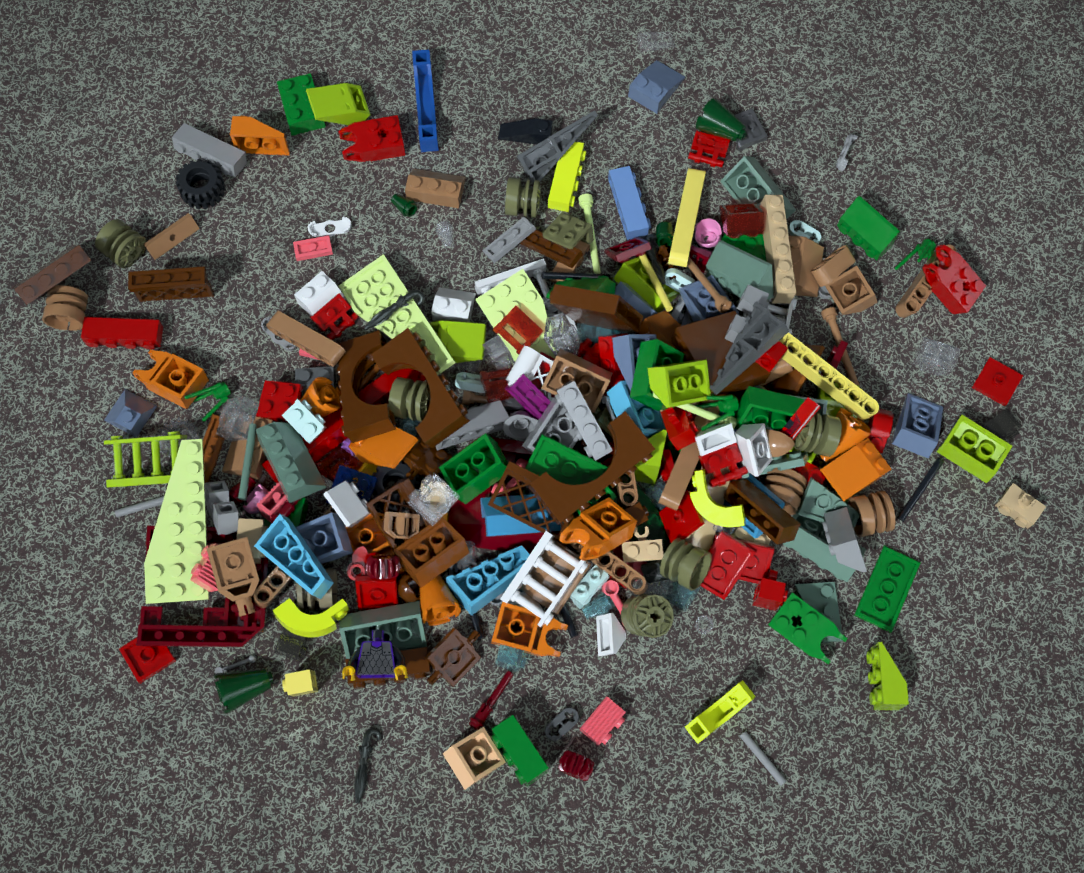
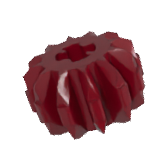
[366,554,401,580]
[558,751,594,781]

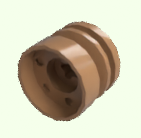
[42,285,88,331]
[764,468,807,515]
[848,491,895,538]

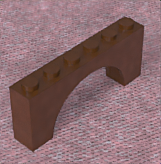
[371,328,470,448]
[337,330,396,443]
[529,411,655,525]

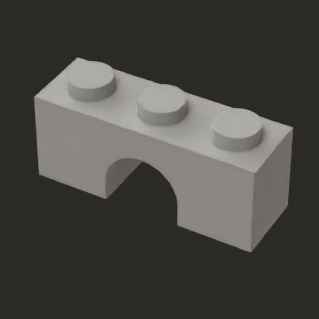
[724,285,769,342]
[205,480,238,535]

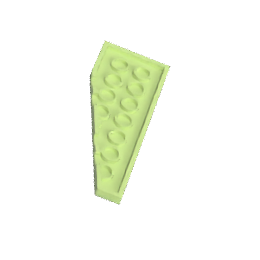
[339,254,455,374]
[475,269,557,361]
[144,439,209,604]

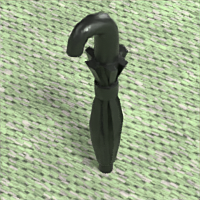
[645,234,666,285]
[364,290,425,330]
[354,728,382,803]

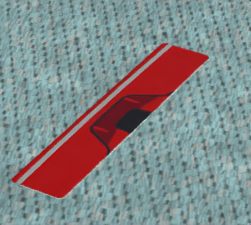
[780,397,820,440]

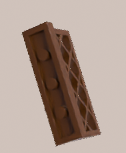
[128,266,214,302]
[488,461,573,541]
[365,478,433,572]

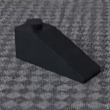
[498,118,553,145]

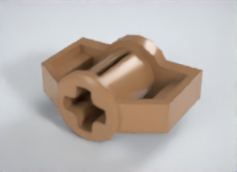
[384,512,420,539]

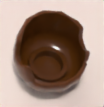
[397,572,420,602]

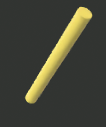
[639,254,673,312]

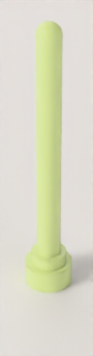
[578,194,601,274]
[653,392,737,430]

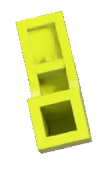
[690,469,746,527]
[273,598,349,637]
[685,680,756,744]

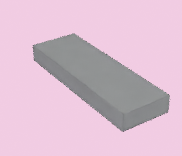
[482,217,536,264]

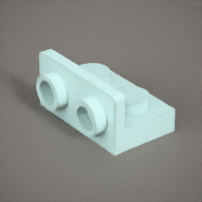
[282,399,327,444]
[570,565,609,609]

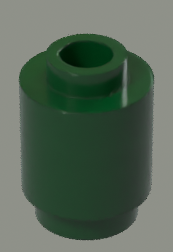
[656,222,674,248]

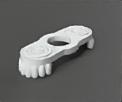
[308,217,351,237]

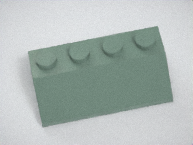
[720,156,796,224]
[706,240,774,301]
[256,422,326,503]
[783,509,866,582]
[339,601,427,659]

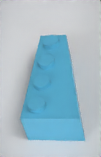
[254,514,334,599]
[446,545,530,616]

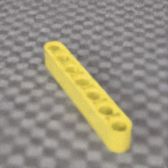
[668,168,706,267]
[779,332,879,420]

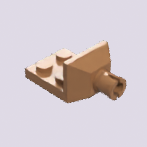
[206,537,261,617]

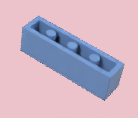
[608,166,651,240]

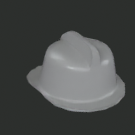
[503,410,539,442]

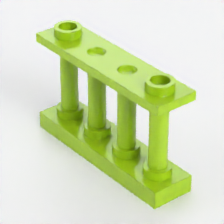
[104,431,187,488]

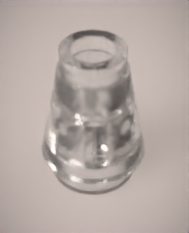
[435,221,455,249]

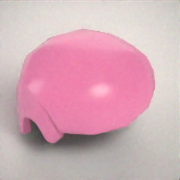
[694,218,722,248]
[243,484,268,514]

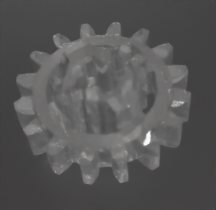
[156,417,200,458]

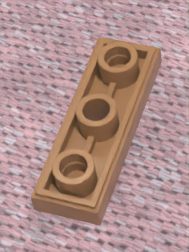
[144,213,199,260]

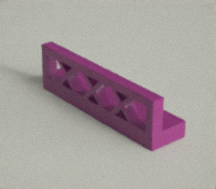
[505,374,550,420]

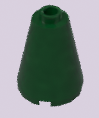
[696,98,747,142]
[213,669,274,714]

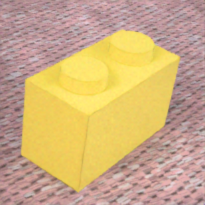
[282,669,318,696]

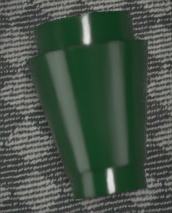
[391,194,417,217]

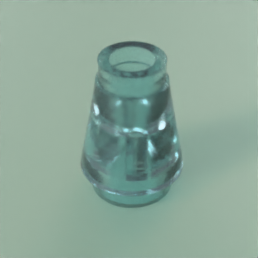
[582,595,613,620]

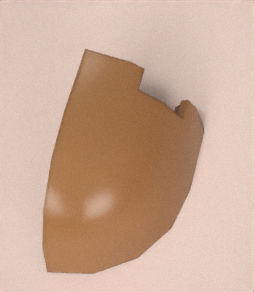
[766,430,795,457]

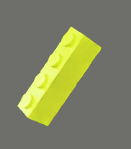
[548,142,586,212]

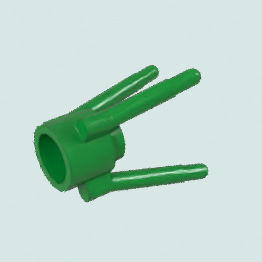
[895,239,936,270]
[184,382,231,422]
[695,394,739,431]

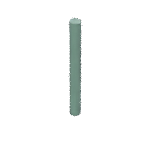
[238,423,257,500]

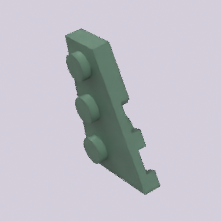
[742,450,809,479]
[797,477,860,527]
[794,582,843,643]

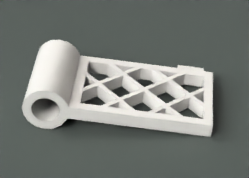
[506,346,554,397]

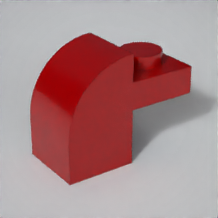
[865,408,893,453]

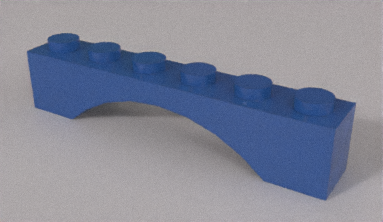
[412,49,439,152]

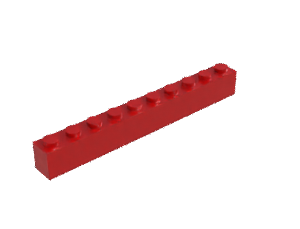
[261,369,426,483]

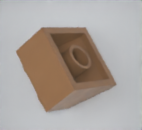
[825,266,878,315]

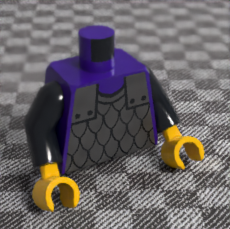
[342,630,408,681]

